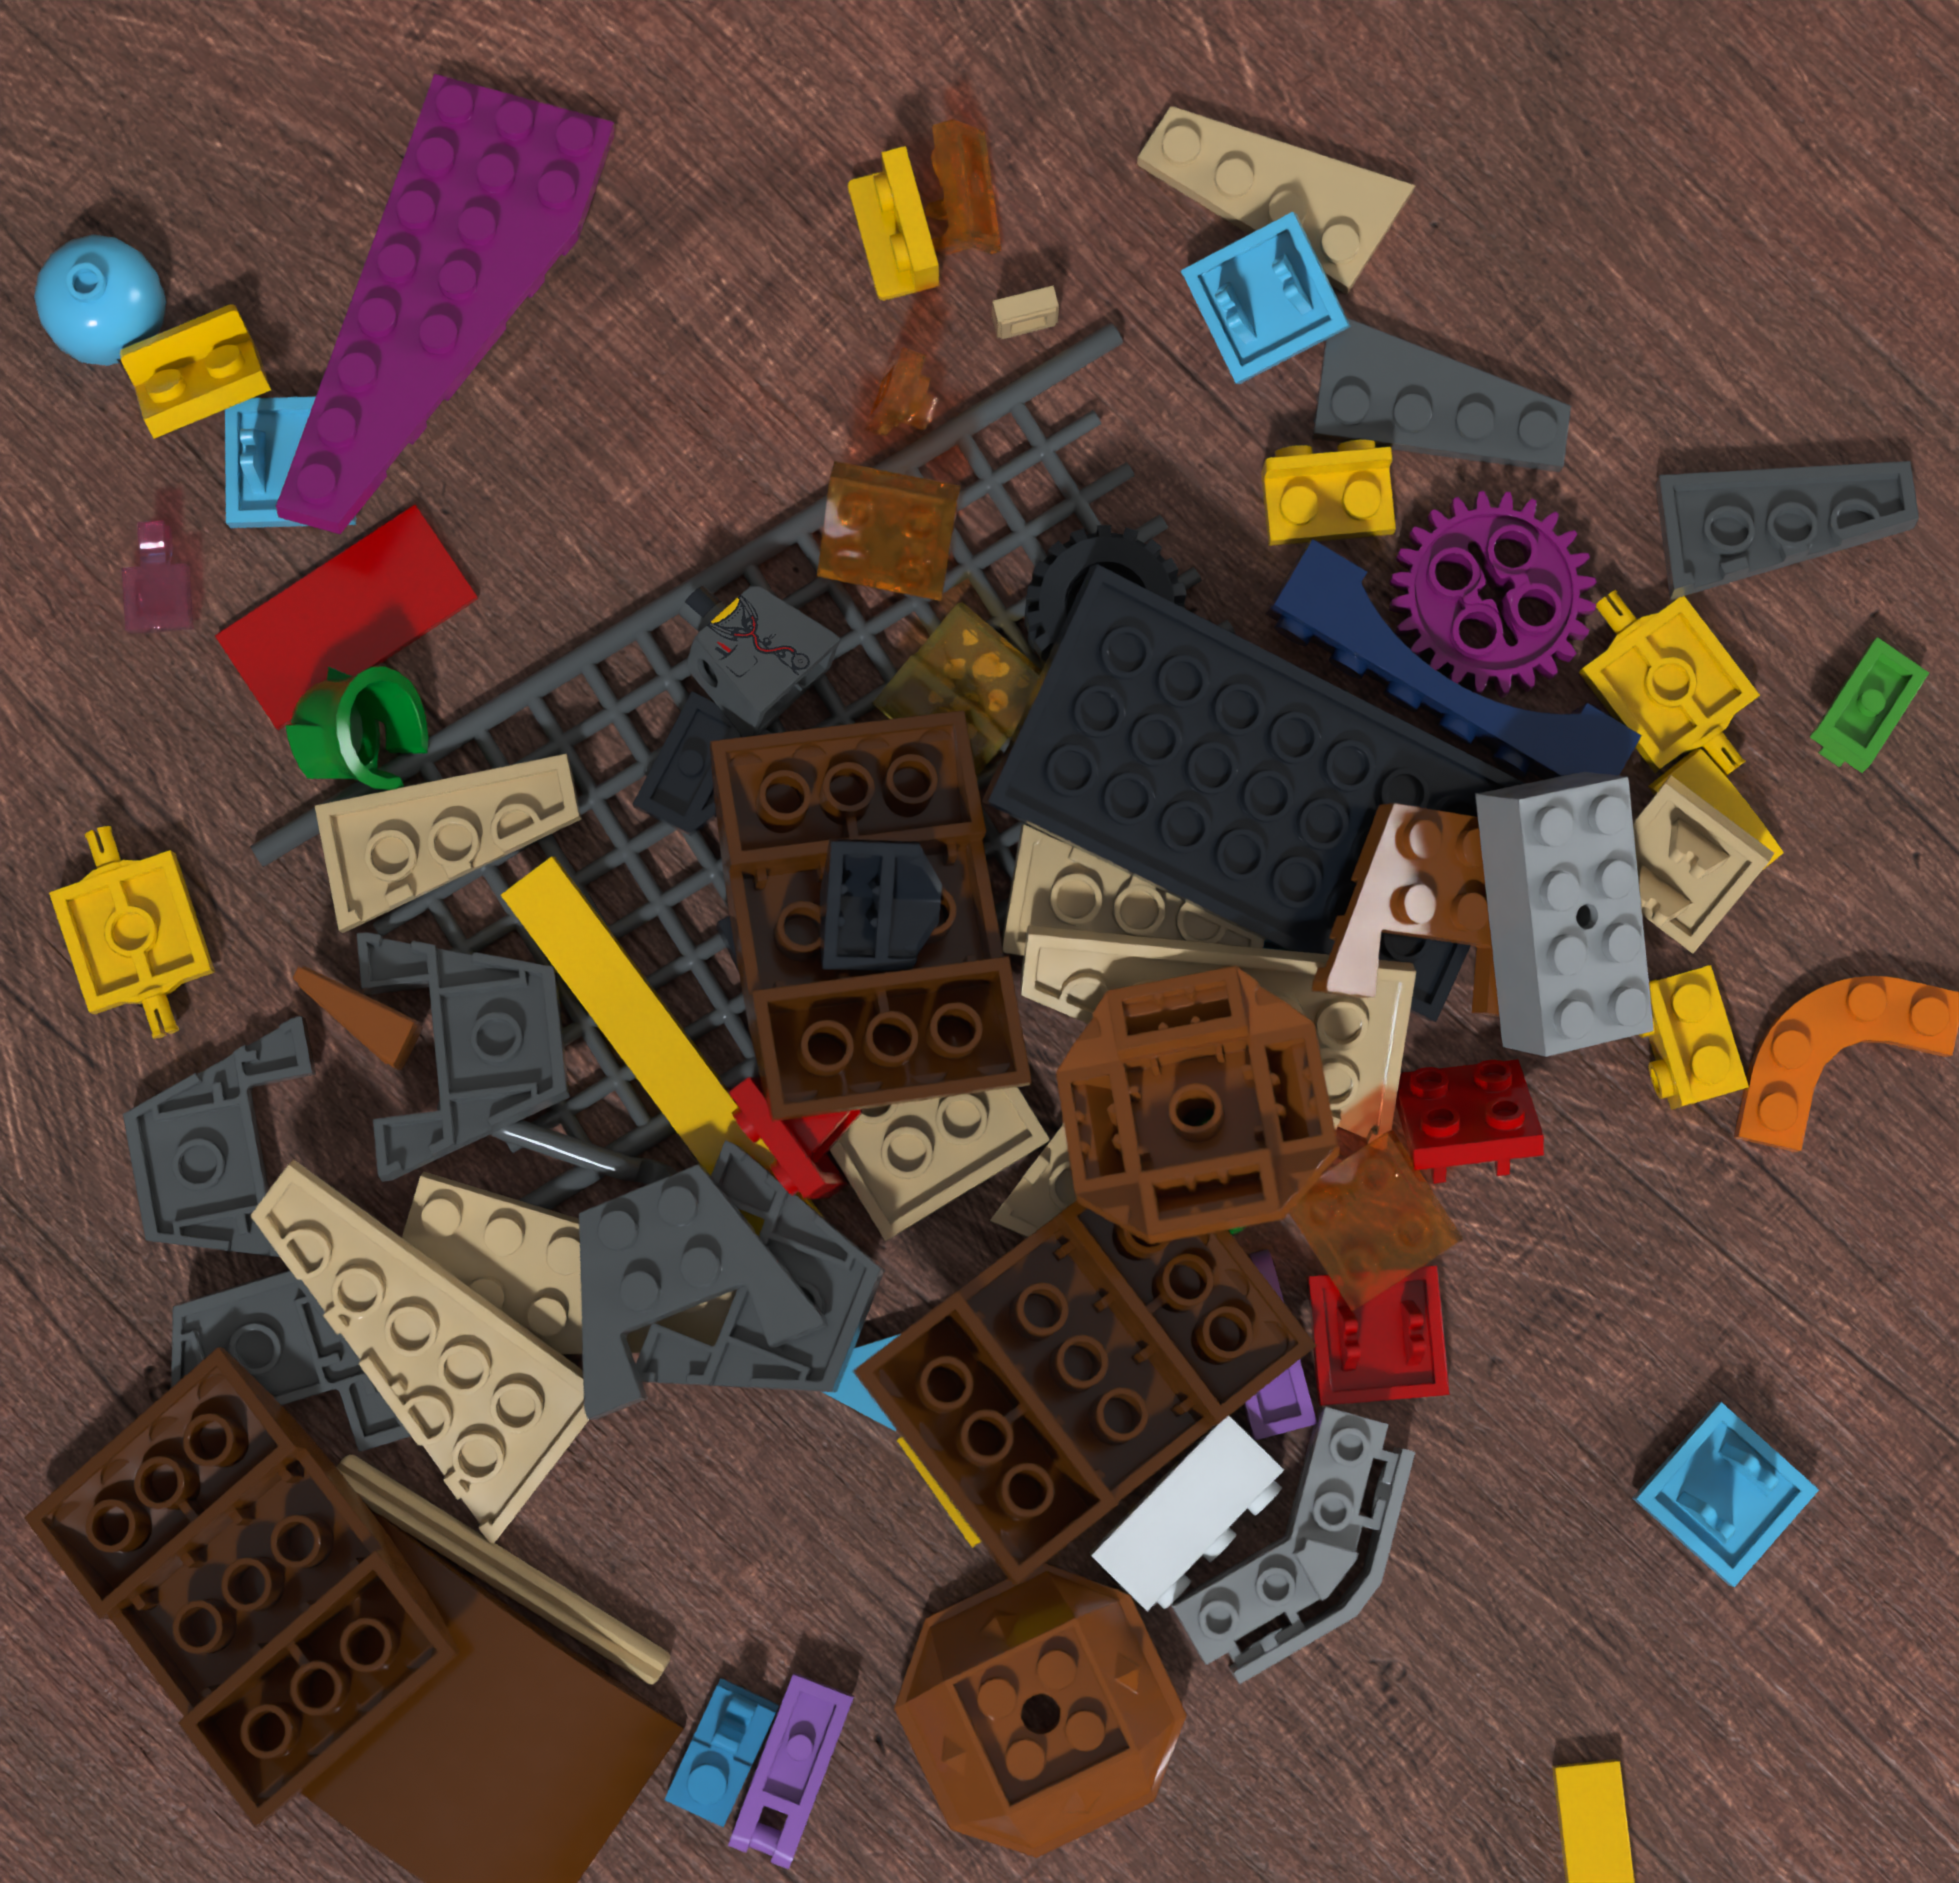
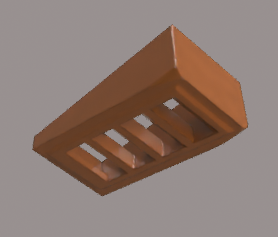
[293,965,424,1071]

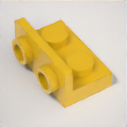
[848,146,939,301]
[119,304,271,439]
[1261,440,1396,546]
[1639,965,1749,1110]

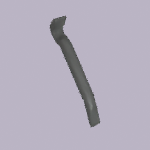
[437,1099,677,1185]

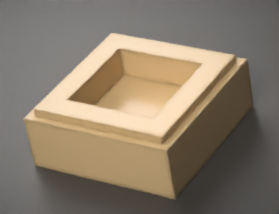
[992,285,1059,340]

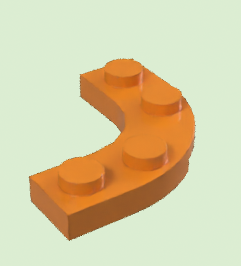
[1734,976,1959,1152]

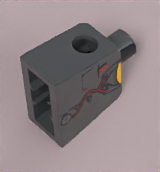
[679,586,840,737]

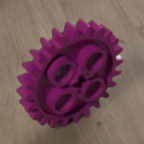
[1389,491,1596,698]

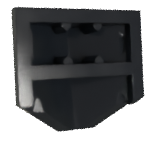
[820,838,942,971]

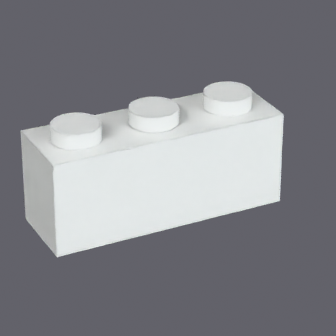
[1089,1416,1284,1611]

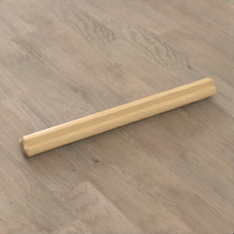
[336,1455,671,1684]

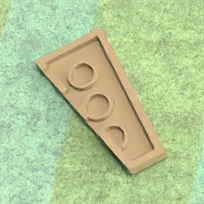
[315,754,581,933]

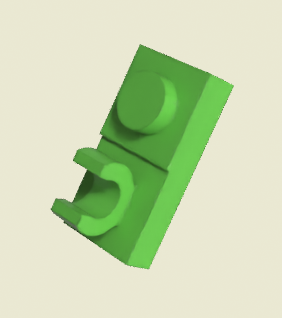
[1810,637,1929,773]

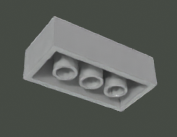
[1476,772,1654,1057]

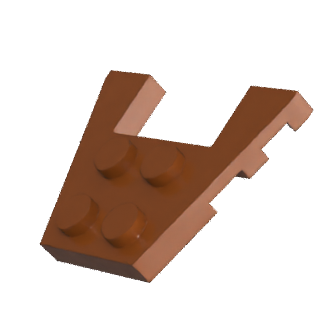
[1312,803,1500,1017]

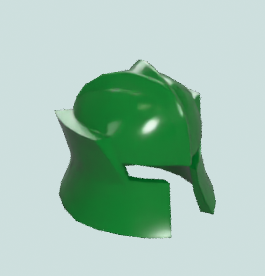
[285,666,429,790]

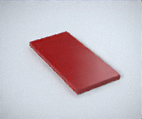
[215,505,479,731]

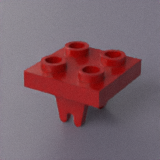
[1396,1059,1544,1184]
[729,1077,862,1199]
[1307,1266,1450,1406]

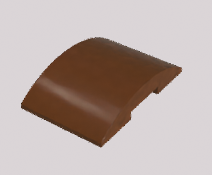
[710,710,1032,1121]
[853,1200,1317,1586]
[24,1347,459,1827]
[300,1510,685,1883]

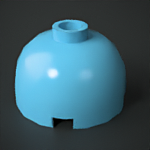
[34,235,166,366]

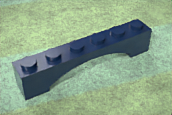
[1265,539,1642,780]

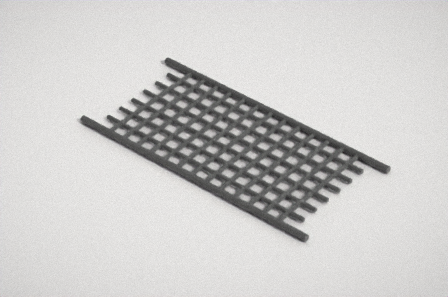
[250,322,1350,1210]

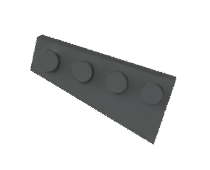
[1312,318,1571,472]
[1655,461,1919,600]

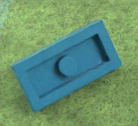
[664,1678,780,1827]

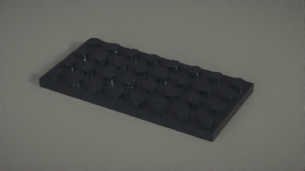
[982,564,1526,1022]

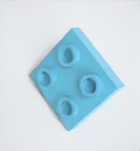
[1181,212,1351,384]
[225,397,356,528]
[1632,1402,1819,1587]

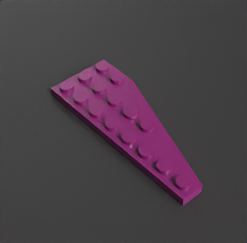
[276,74,614,534]

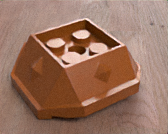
[1056,966,1340,1244]
[894,1562,1187,1858]

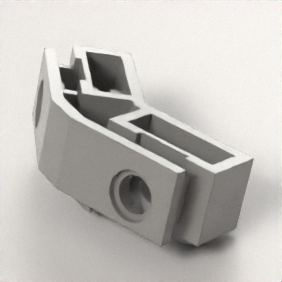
[1171,1406,1415,1684]

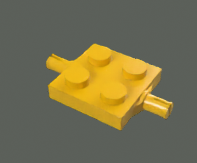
[1579,589,1760,776]
[49,826,215,1039]

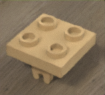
[1633,775,1774,953]

